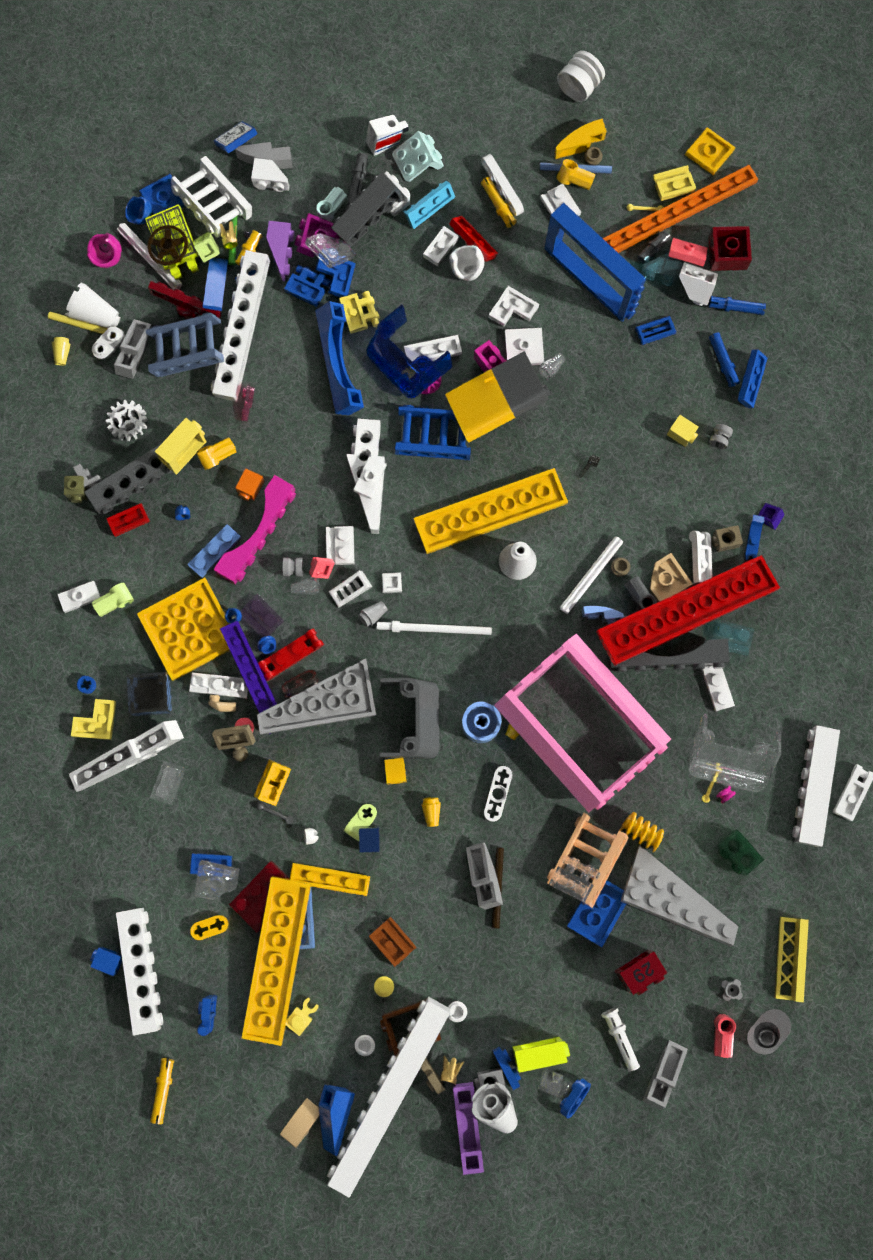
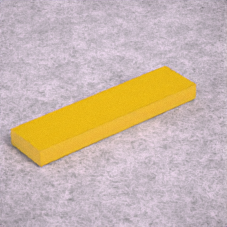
[290,863,370,896]

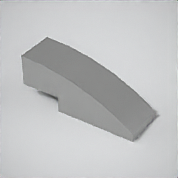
[235,142,293,169]
[114,319,152,379]
[466,842,503,910]
[642,1040,688,1110]

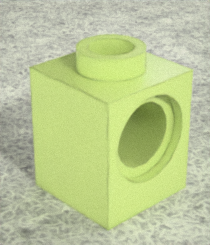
[194,231,220,262]

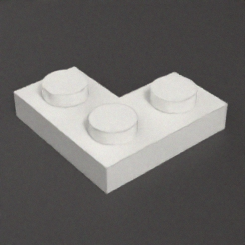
[488,286,539,327]

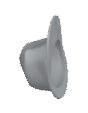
[747,1009,791,1055]

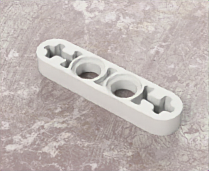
[481,154,524,217]

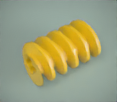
[619,812,664,853]

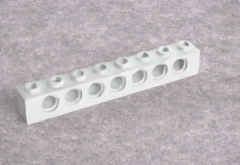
[211,250,270,402]

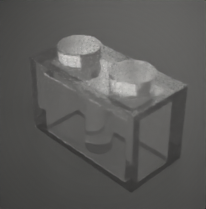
[150,761,186,805]

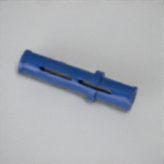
[709,296,766,315]
[709,332,740,387]

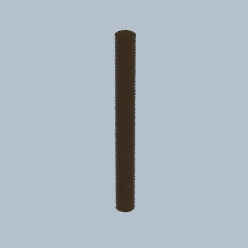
[492,848,504,929]

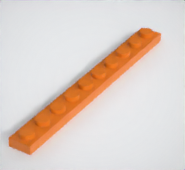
[603,165,758,253]

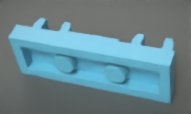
[403,181,455,229]

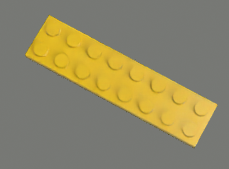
[414,468,568,554]
[242,877,311,1046]

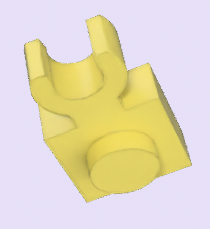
[286,998,319,1036]

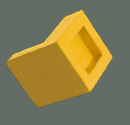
[384,758,407,785]

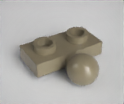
[212,724,255,762]

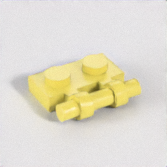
[339,291,380,334]

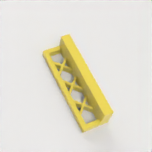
[775,917,808,1002]

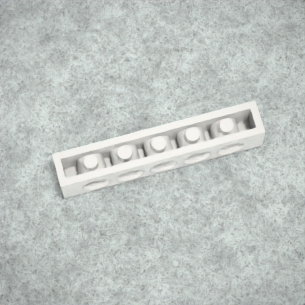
[116,908,163,1036]

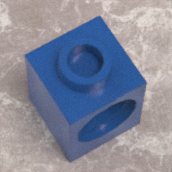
[90,947,122,976]

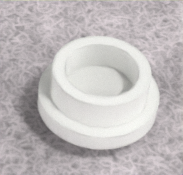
[448,1001,467,1022]
[355,1035,375,1056]

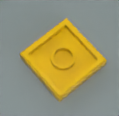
[685,127,735,175]

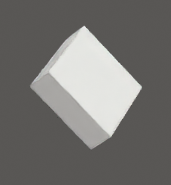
[382,573,402,593]

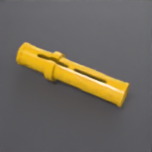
[481,177,517,228]
[150,1058,174,1124]

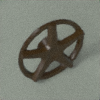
[147,225,188,266]

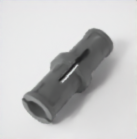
[637,230,671,264]

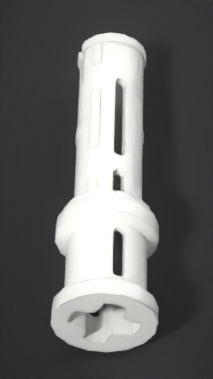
[601,1007,640,1072]

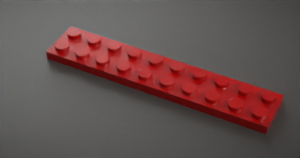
[596,555,780,666]

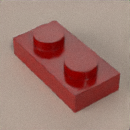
[106,503,150,537]

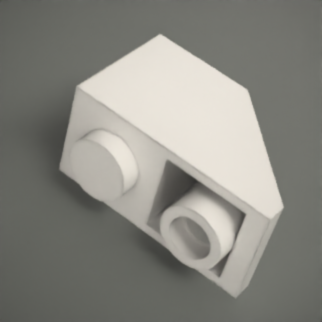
[251,158,289,192]

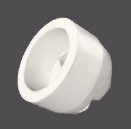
[304,828,319,845]

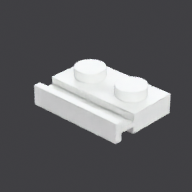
[540,184,581,216]
[326,526,355,565]

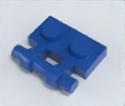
[284,265,331,307]
[197,995,217,1036]

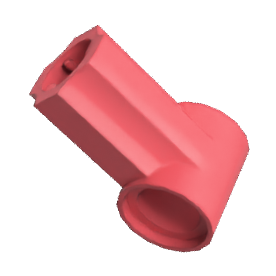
[714,1014,736,1058]

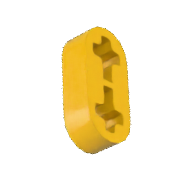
[190,915,229,940]

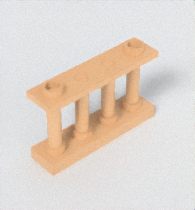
[547,813,629,908]

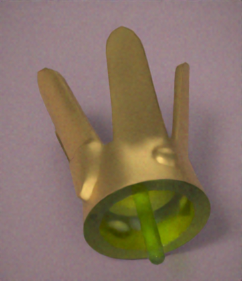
[219,221,238,251]

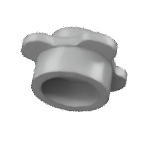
[721,979,743,1001]

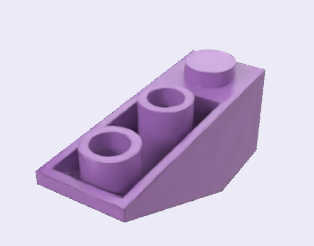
[266,221,295,281]

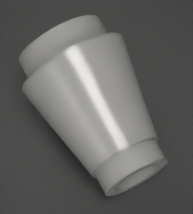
[358,601,387,627]

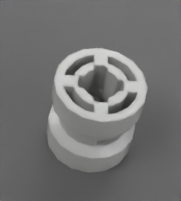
[709,424,733,449]
[283,558,304,577]

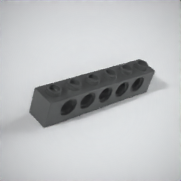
[84,444,196,515]

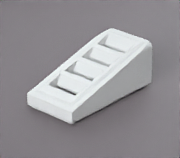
[329,571,372,607]

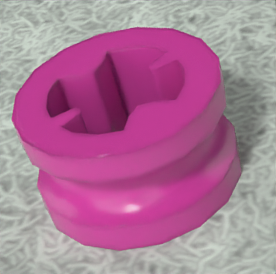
[716,785,736,804]

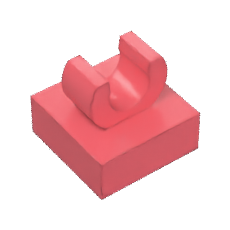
[309,557,335,579]

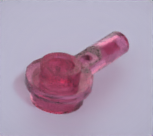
[241,384,255,422]

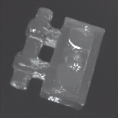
[549,856,600,903]

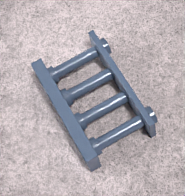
[146,313,224,377]

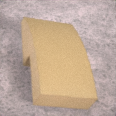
[280,1098,320,1148]

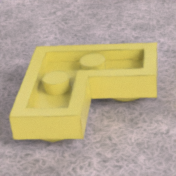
[71,699,116,740]

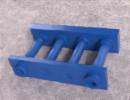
[395,405,471,460]

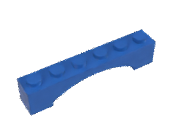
[315,301,364,415]

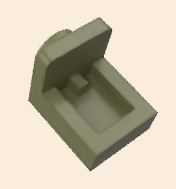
[64,476,88,503]

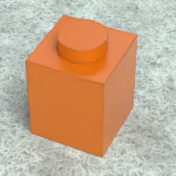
[236,468,264,501]

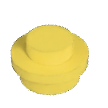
[374,976,394,997]

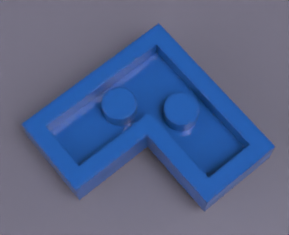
[315,251,356,297]

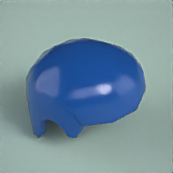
[125,196,152,225]

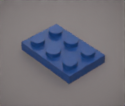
[567,880,626,947]

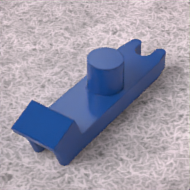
[745,515,764,561]

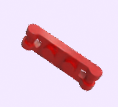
[258,628,324,682]

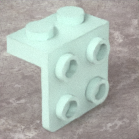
[392,131,444,182]

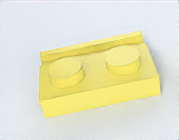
[653,165,696,201]

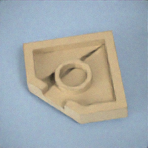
[649,553,692,602]

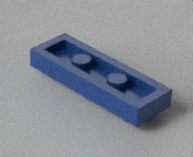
[738,349,767,408]

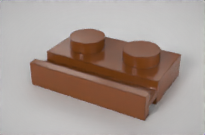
[369,917,417,967]

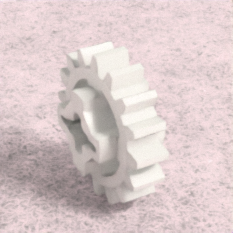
[106,400,148,441]

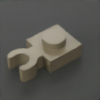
[421,1058,445,1095]

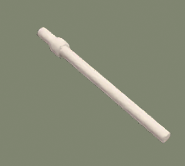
[377,621,492,635]

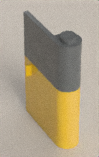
[445,351,551,442]

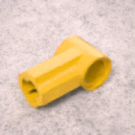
[557,159,595,190]
[196,437,236,470]

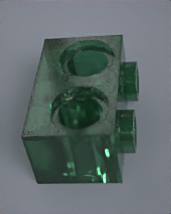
[717,829,764,875]

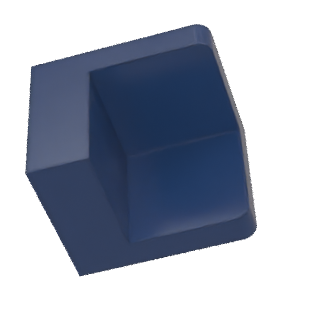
[359,826,380,853]

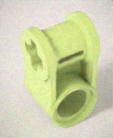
[344,804,377,842]

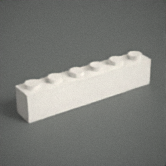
[792,726,840,847]

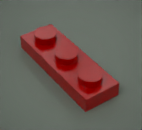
[449,216,498,262]

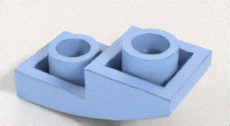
[582,606,624,625]

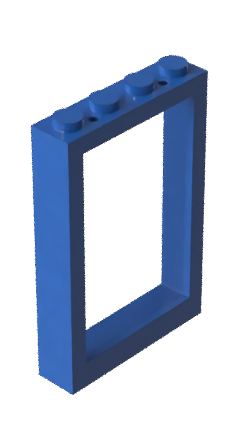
[544,203,646,322]

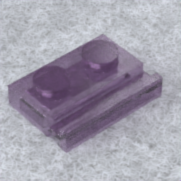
[241,594,284,638]

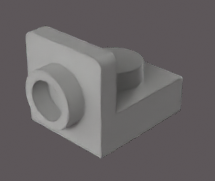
[73,464,102,490]

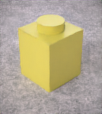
[667,415,698,447]

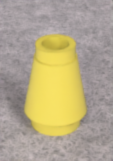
[52,337,71,365]

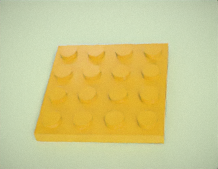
[137,578,230,681]

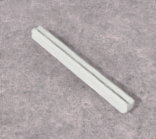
[117,223,182,290]
[560,536,623,614]

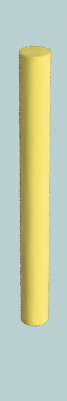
[48,312,116,338]

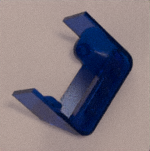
[366,304,452,398]

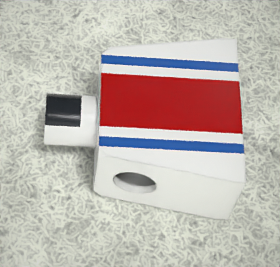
[366,115,409,156]

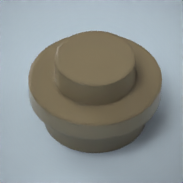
[584,147,602,165]
[611,558,630,577]

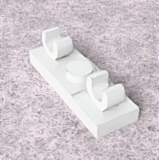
[189,672,248,698]

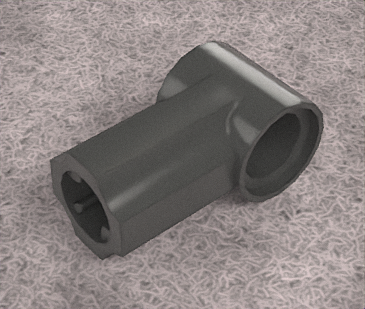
[624,576,656,611]

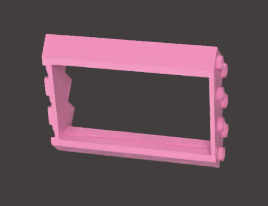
[494,634,671,813]

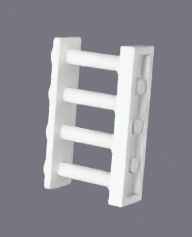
[171,156,252,238]

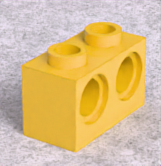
[254,760,291,806]

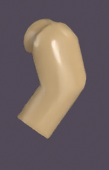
[208,695,236,712]

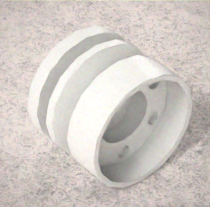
[557,51,605,102]

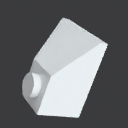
[679,262,718,306]

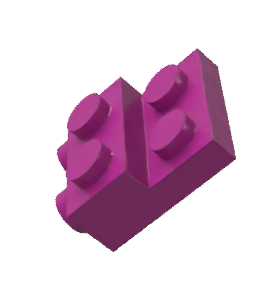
[294,213,340,258]

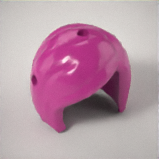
[87,233,122,268]

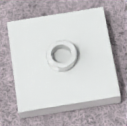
[505,328,544,365]

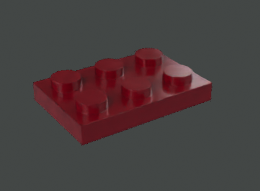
[229,861,290,933]

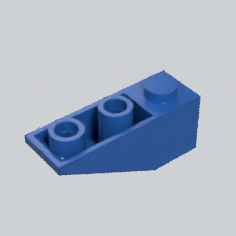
[318,1085,355,1156]

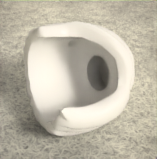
[449,245,484,281]

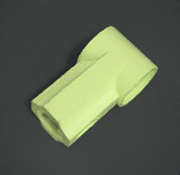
[92,583,134,617]

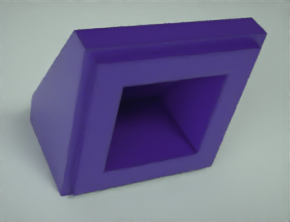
[758,503,785,530]

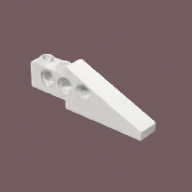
[347,419,385,534]
[69,720,184,792]

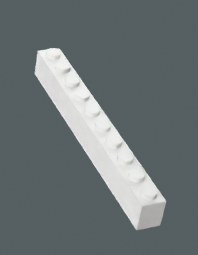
[327,997,450,1198]

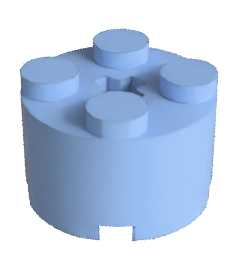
[462,702,502,743]

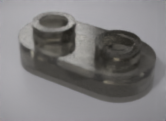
[281,670,319,698]

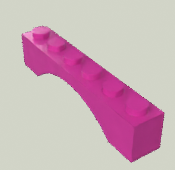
[214,475,296,585]

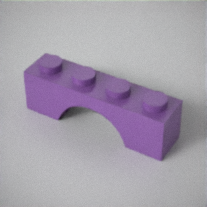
[453,1082,484,1175]

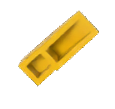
[554,119,606,159]

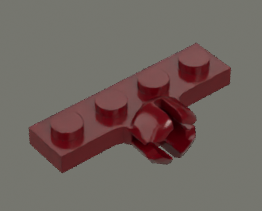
[148,281,222,320]

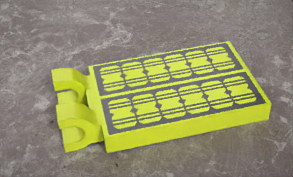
[145,204,199,280]

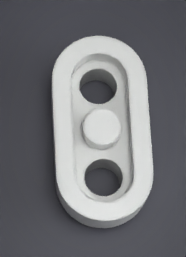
[92,327,125,360]

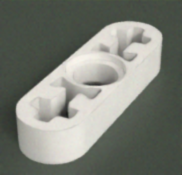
[484,766,512,822]

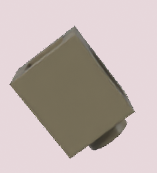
[711,525,743,552]

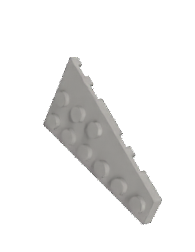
[257,659,376,735]
[621,845,738,947]

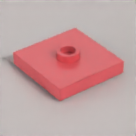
[668,238,708,267]

